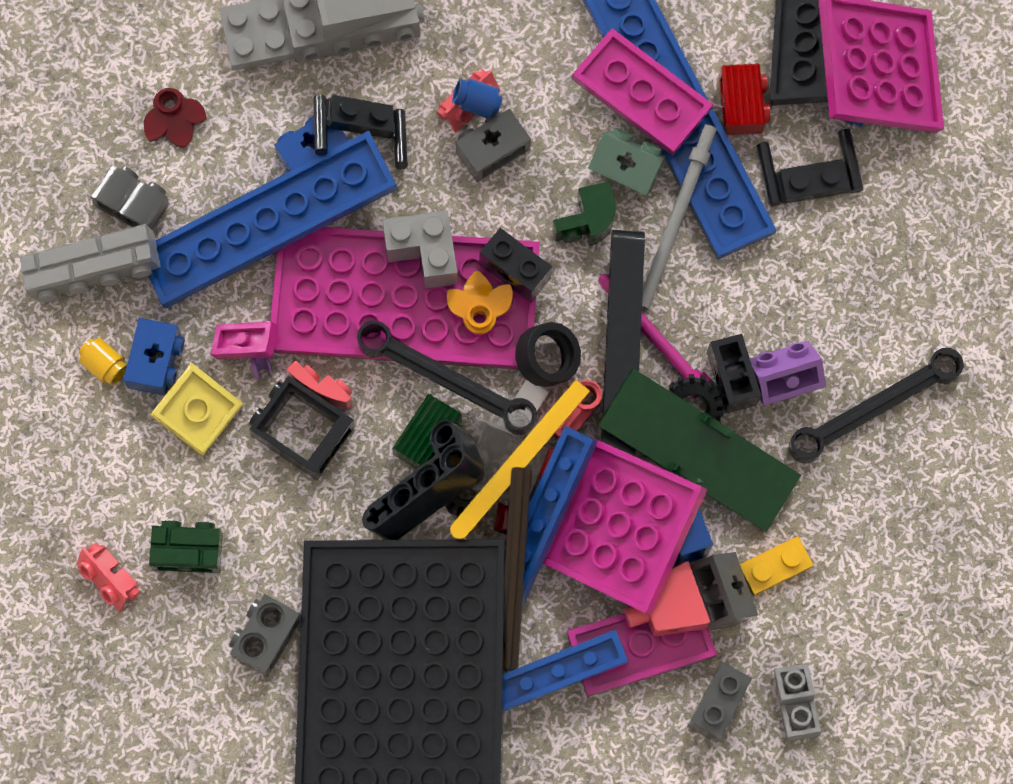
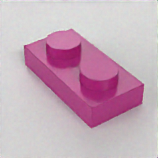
[210,321,279,360]

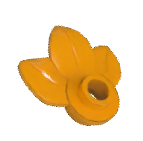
[447,271,513,334]

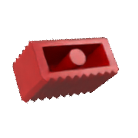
[719,63,770,135]

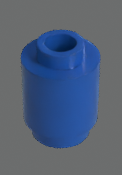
[452,78,502,119]

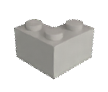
[382,210,458,289]

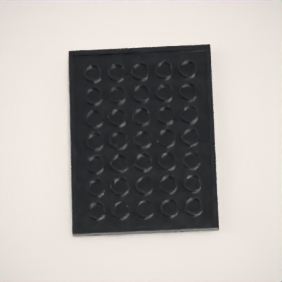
[295,539,506,784]

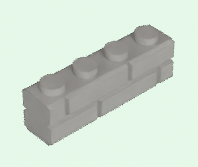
[20,224,161,302]

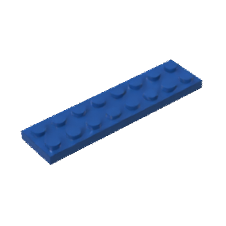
[149,131,398,309]

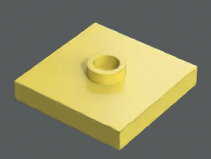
[149,363,244,456]

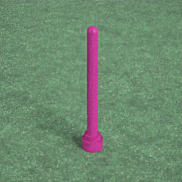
[598,274,713,399]

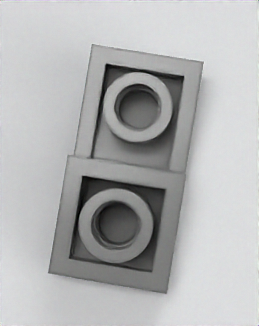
[774,663,821,742]

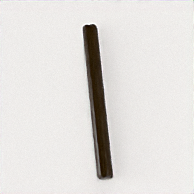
[504,467,531,671]

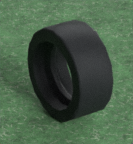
[515,322,581,387]

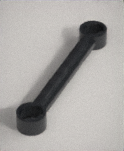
[357,321,537,435]
[789,348,964,463]

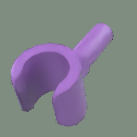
[251,357,273,380]

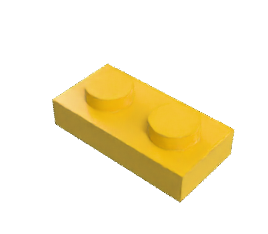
[740,536,814,596]

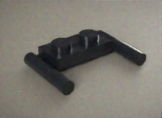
[313,94,408,169]
[757,129,864,206]

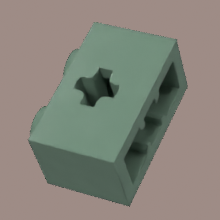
[588,128,667,196]

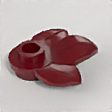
[144,88,207,148]

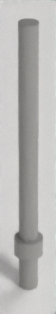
[642,124,717,310]

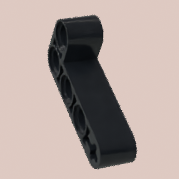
[362,420,484,540]

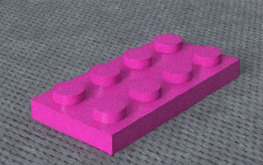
[572,28,713,156]
[566,613,717,697]

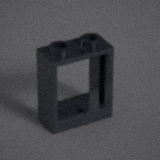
[249,376,355,480]

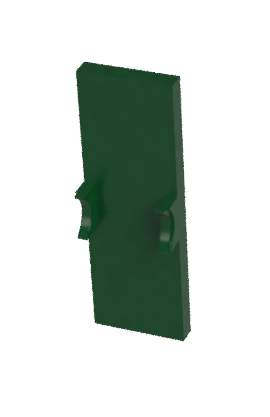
[596,369,801,532]

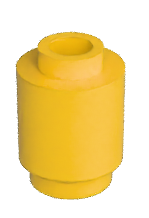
[78,338,127,386]

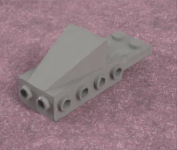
[219,0,425,71]

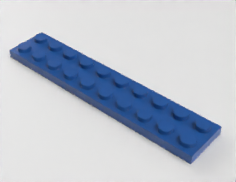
[583,0,777,260]

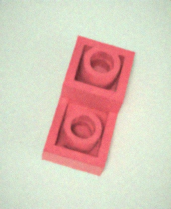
[286,361,353,410]

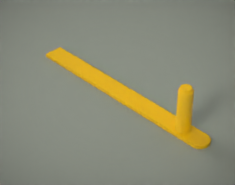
[450,380,590,539]

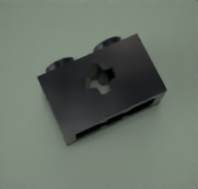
[479,228,552,303]
[706,334,761,414]

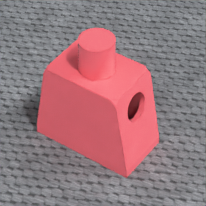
[624,561,710,637]

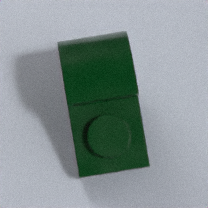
[552,181,616,246]

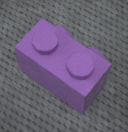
[750,341,826,406]

